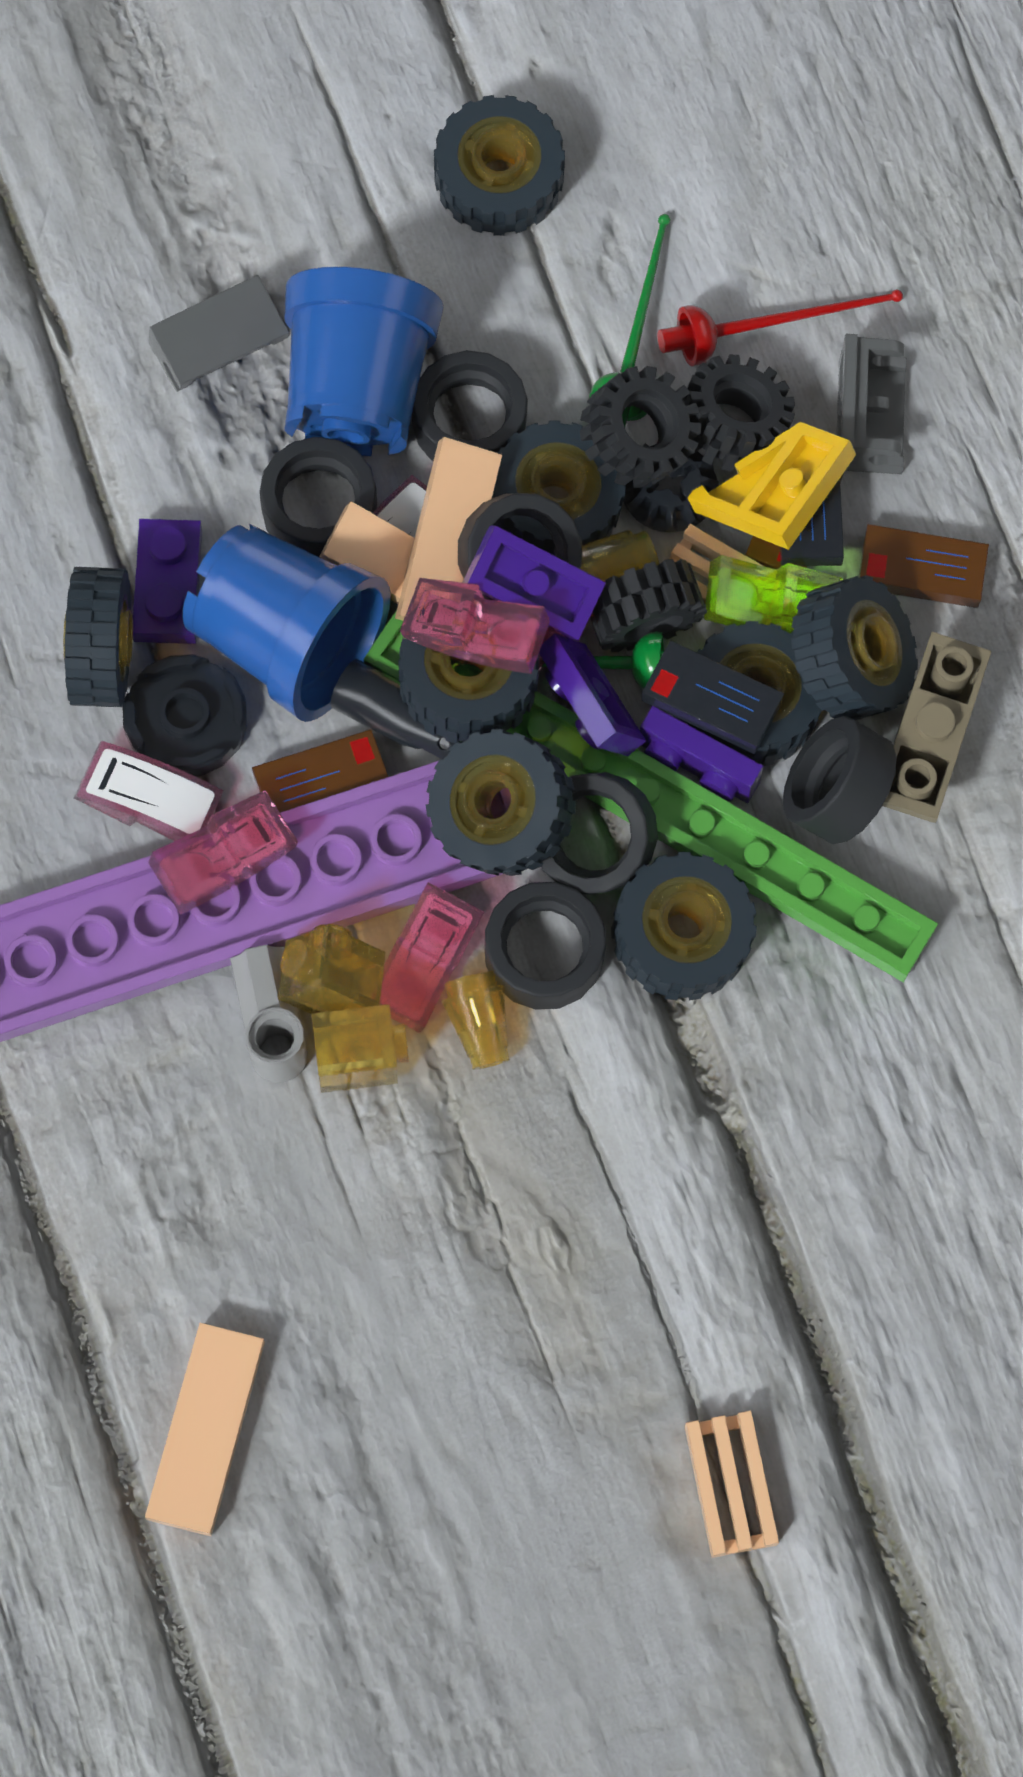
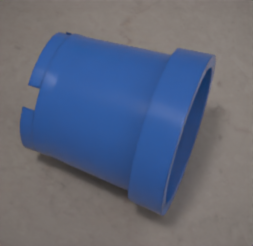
[284,267,444,457]
[183,524,391,722]

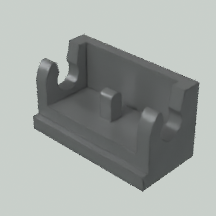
[149,275,289,392]
[836,334,907,474]

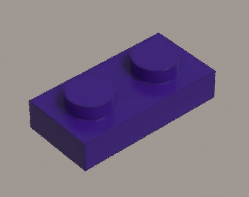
[132,519,202,644]
[462,526,606,640]
[538,633,646,756]
[640,706,763,804]

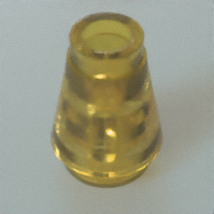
[442,971,510,1070]

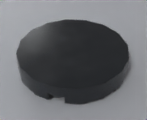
[122,654,247,778]

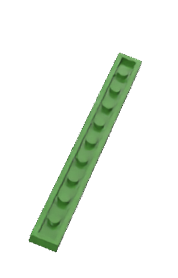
[363,610,938,983]

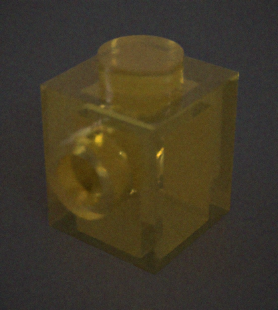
[278,924,386,1025]
[311,1004,409,1093]

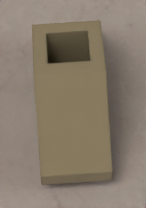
[882,632,992,823]

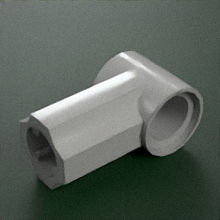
[230,945,307,1083]

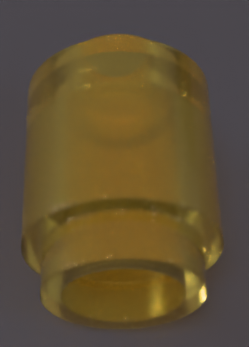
[580,530,659,582]

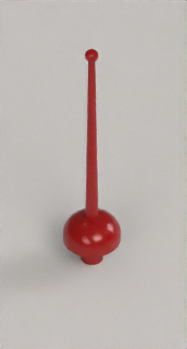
[657,289,903,367]

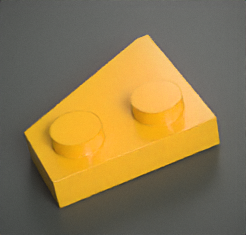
[688,422,856,550]

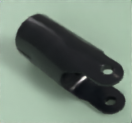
[330,659,462,759]

